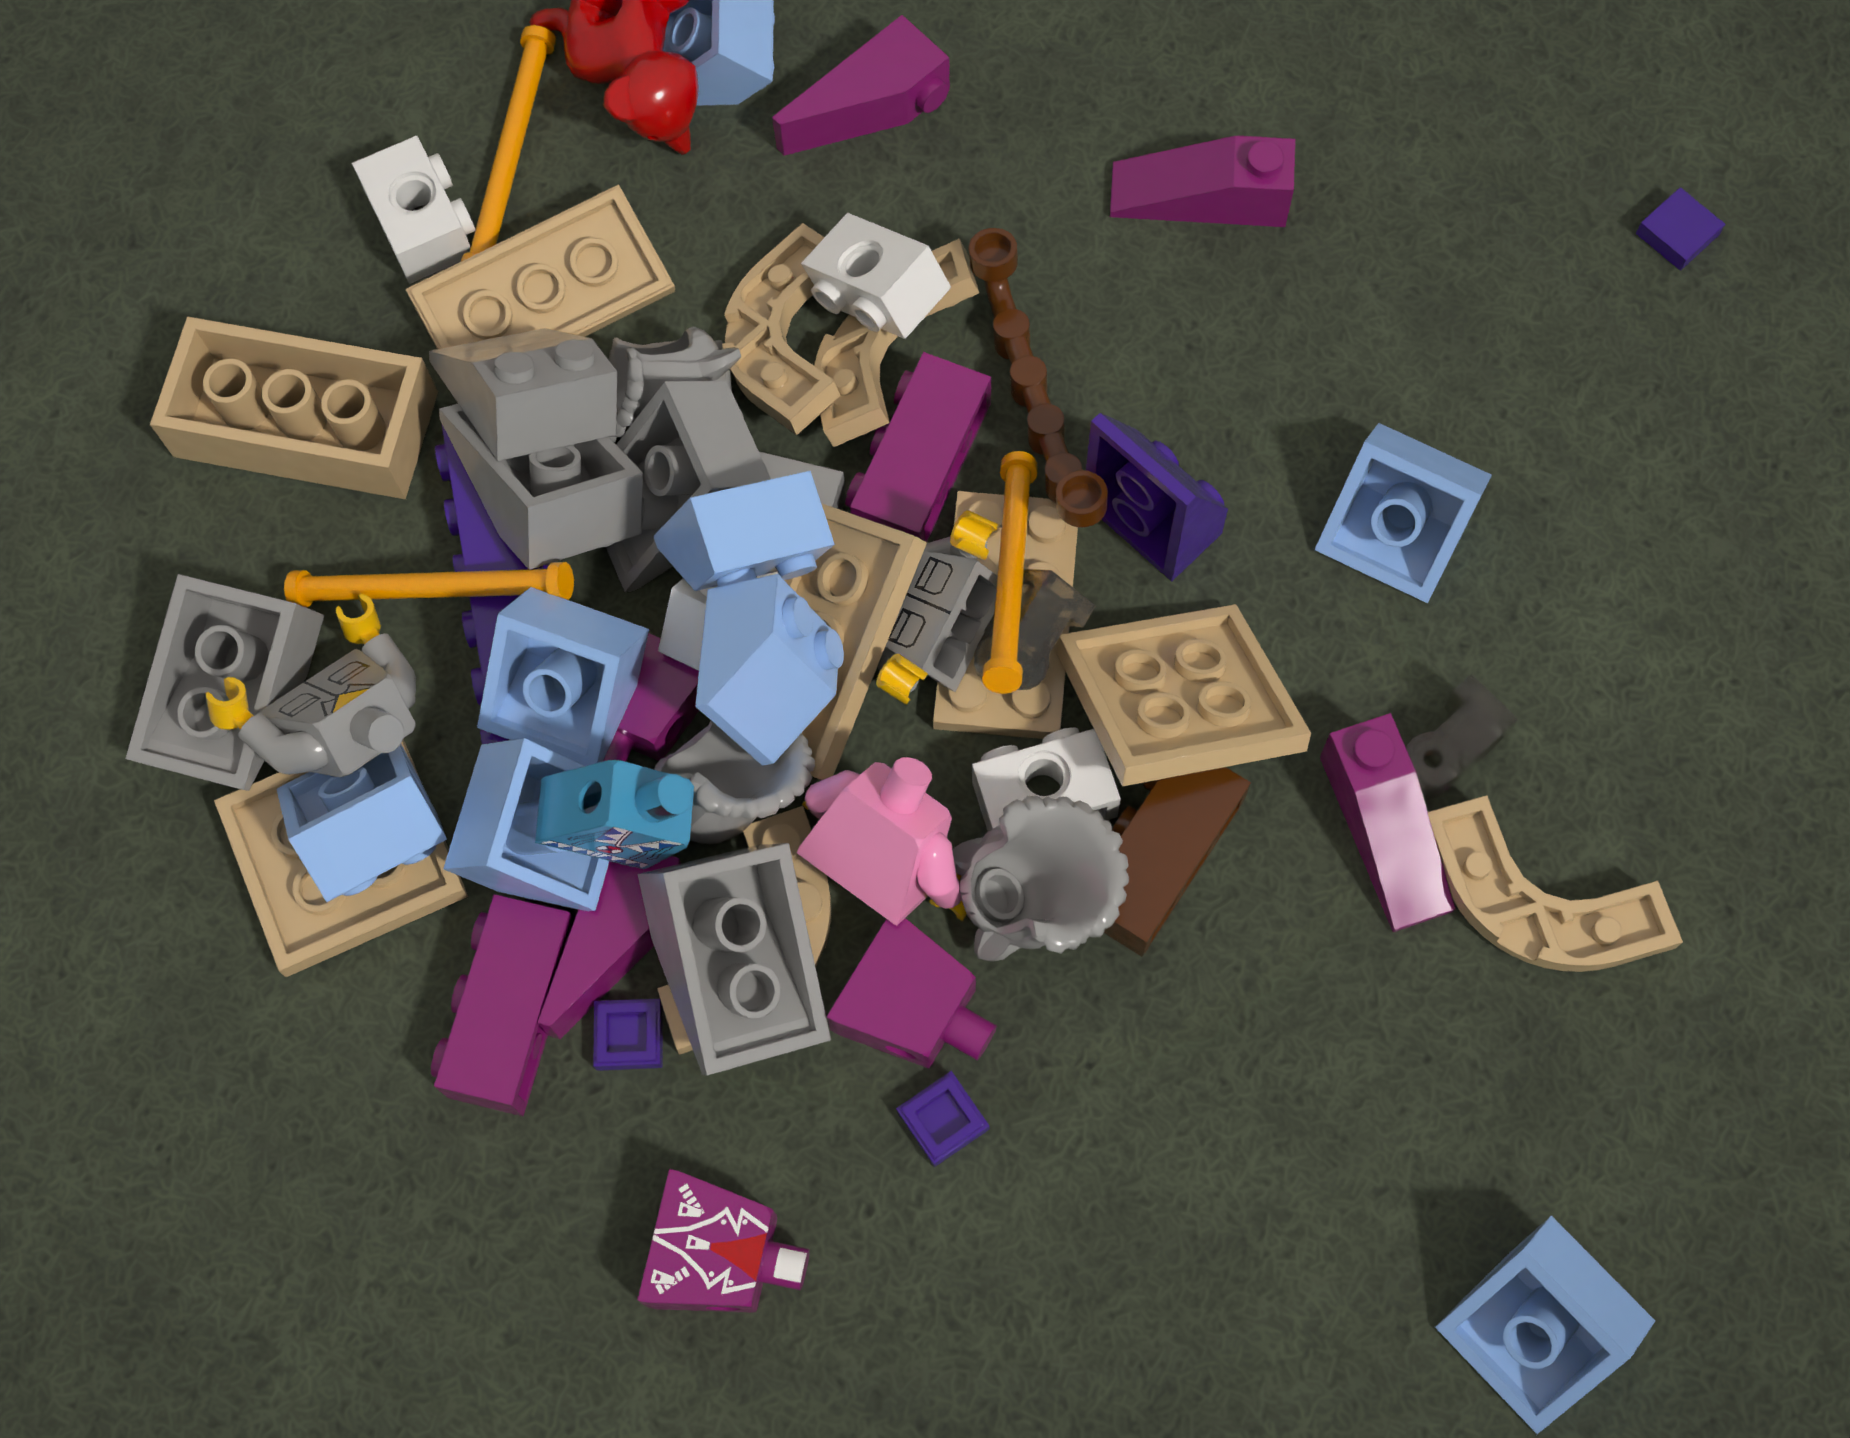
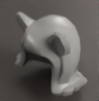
[608,326,741,443]
[654,721,815,844]
[953,796,1129,961]

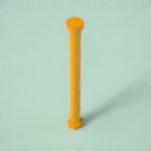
[461,25,556,262]
[982,451,1038,694]
[284,562,574,607]

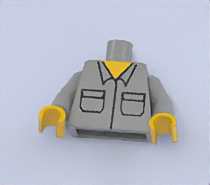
[876,510,998,705]
[205,594,416,778]

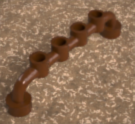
[969,228,1108,527]

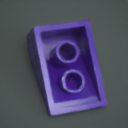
[1086,413,1228,582]

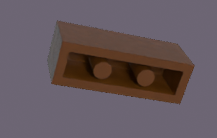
[1104,767,1251,957]

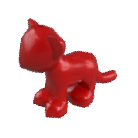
[529,0,699,155]

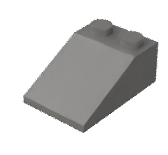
[429,328,617,461]
[606,381,771,592]
[439,404,643,570]
[125,574,324,791]
[638,843,831,1076]

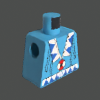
[535,760,694,869]

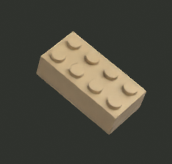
[150,317,438,499]

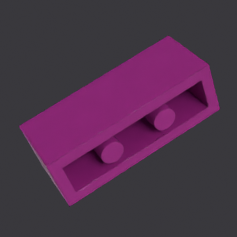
[845,352,991,542]
[431,894,575,1116]

